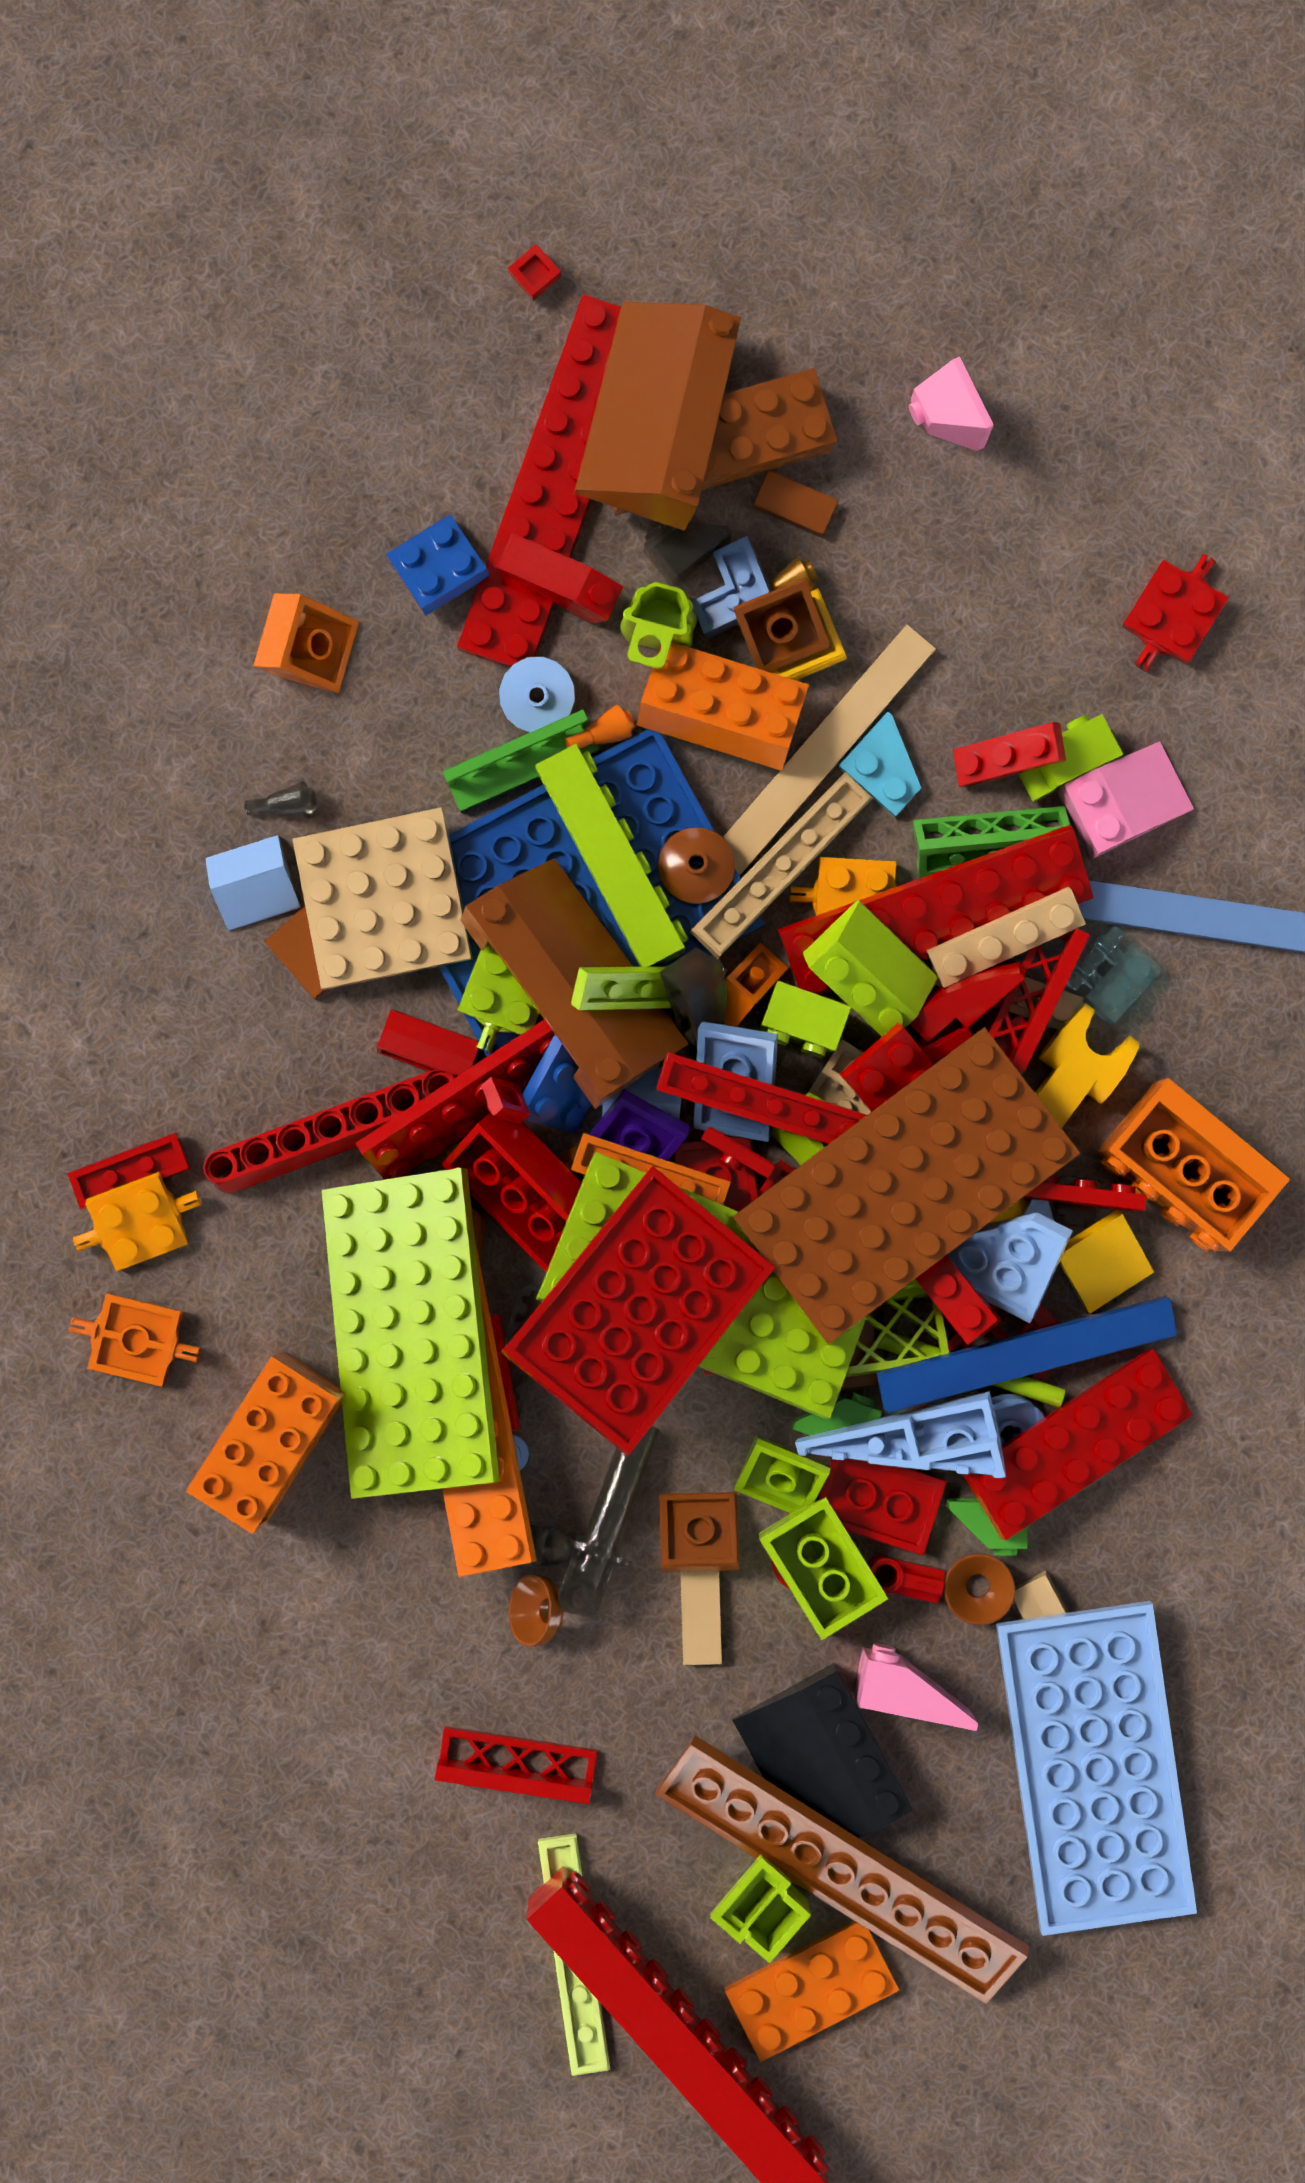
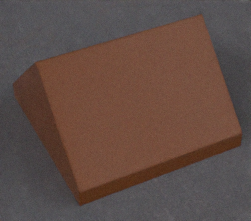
[733,578,830,672]

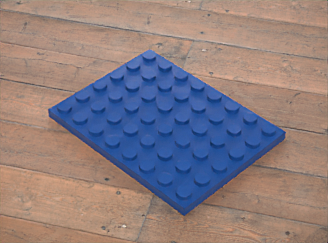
[438,729,765,1056]

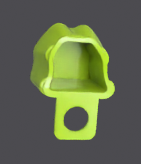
[620,582,697,669]

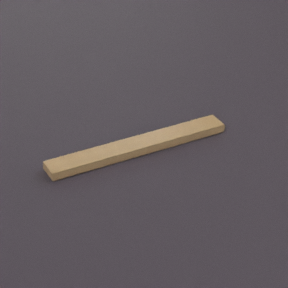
[723,625,936,877]

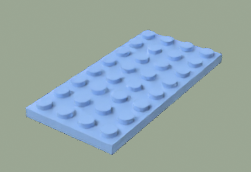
[996,1601,1197,1936]

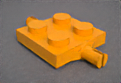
[790,857,897,916]
[73,1172,202,1272]

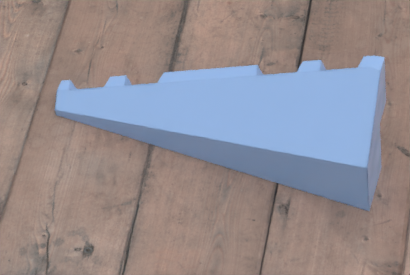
[795,1391,1006,1478]

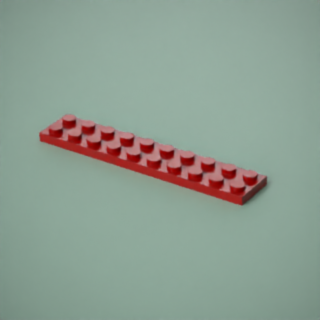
[457,294,621,668]

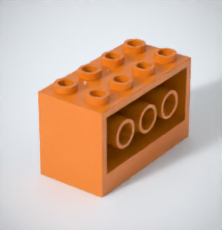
[1096,1078,1290,1252]
[185,1352,345,1534]

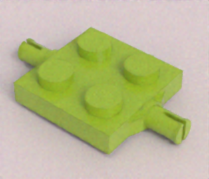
[457,946,540,1053]

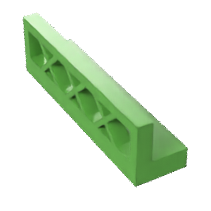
[442,710,600,813]
[913,806,1070,879]

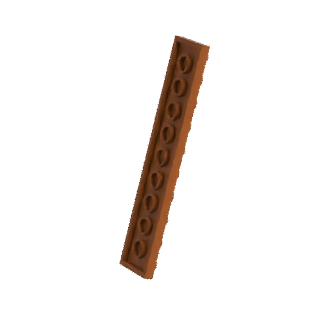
[655,1735,1030,2004]

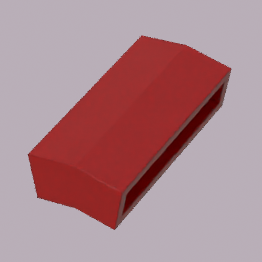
[376,1009,480,1078]

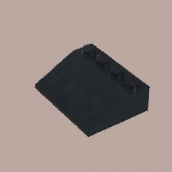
[732,1663,913,1838]

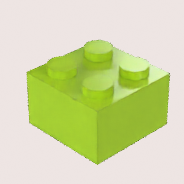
[759,980,851,1059]

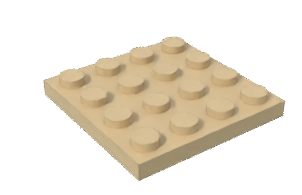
[292,807,473,990]

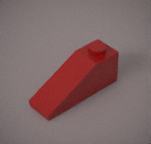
[496,534,624,624]

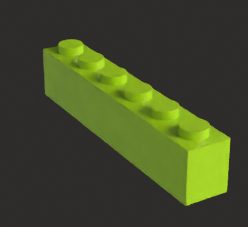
[535,744,688,967]

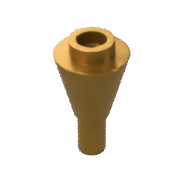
[769,556,819,591]

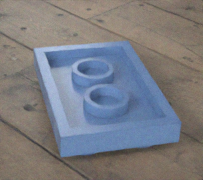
[694,1022,778,1142]

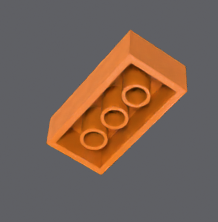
[636,642,809,771]

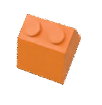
[253,593,360,693]

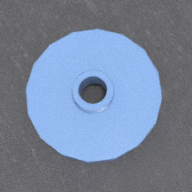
[499,656,575,732]

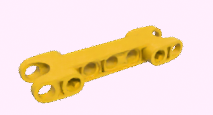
[989,1003,1140,1223]

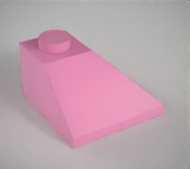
[909,356,994,451]

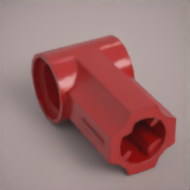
[867,1554,945,1604]

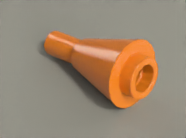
[565,704,635,749]

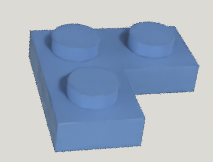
[692,536,771,639]

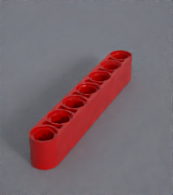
[203,1069,454,1194]

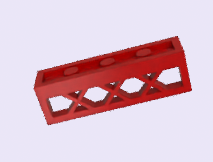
[988,928,1090,1075]
[434,1726,597,1804]

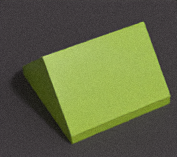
[734,1434,831,1513]

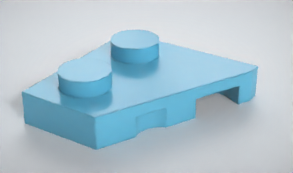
[838,712,921,818]

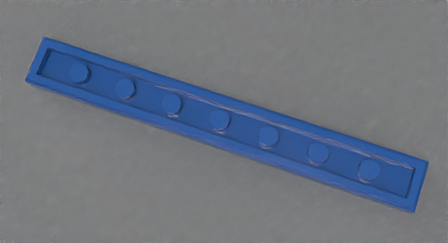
[877,1296,1177,1412]

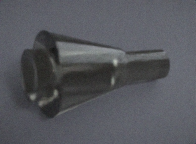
[244,781,317,819]

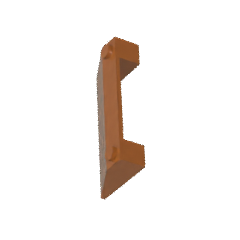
[574,301,741,531]
[460,858,689,1109]

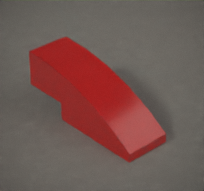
[910,962,1025,1043]

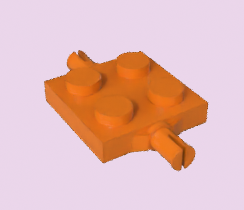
[69,1293,201,1387]

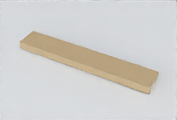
[690,772,873,959]

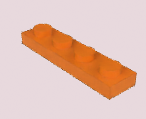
[570,1133,731,1205]

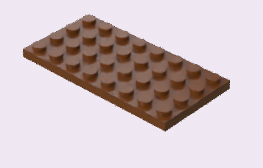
[732,1027,1080,1344]

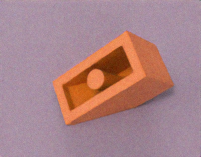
[704,943,789,1027]

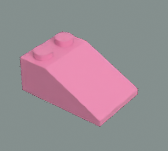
[1057,741,1194,860]
[854,1643,978,1731]

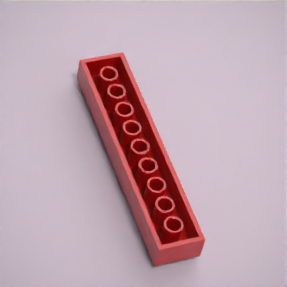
[526,1866,829,2183]

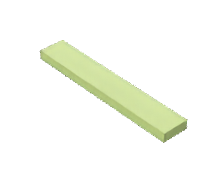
[538,1833,610,2076]

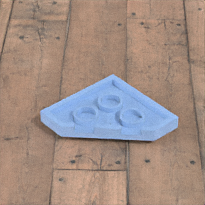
[947,1213,1073,1323]

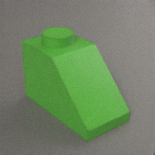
[791,1392,882,1435]
[945,1498,1028,1556]

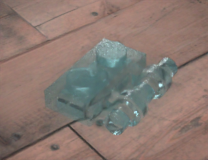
[1067,926,1162,1026]

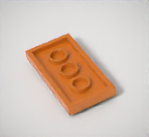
[724,1921,899,2063]

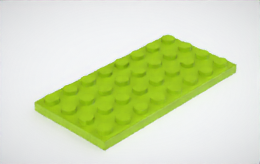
[536,1152,867,1419]
[322,1168,500,1499]

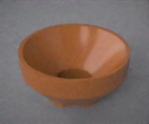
[943,1553,1015,1625]
[508,1574,566,1647]

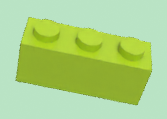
[803,899,938,1036]
[759,1497,888,1640]

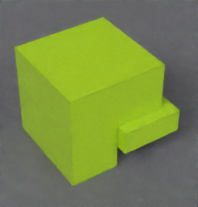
[710,1854,811,1964]

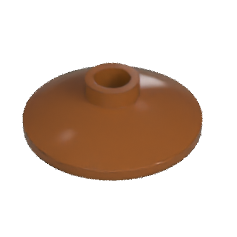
[658,827,735,904]

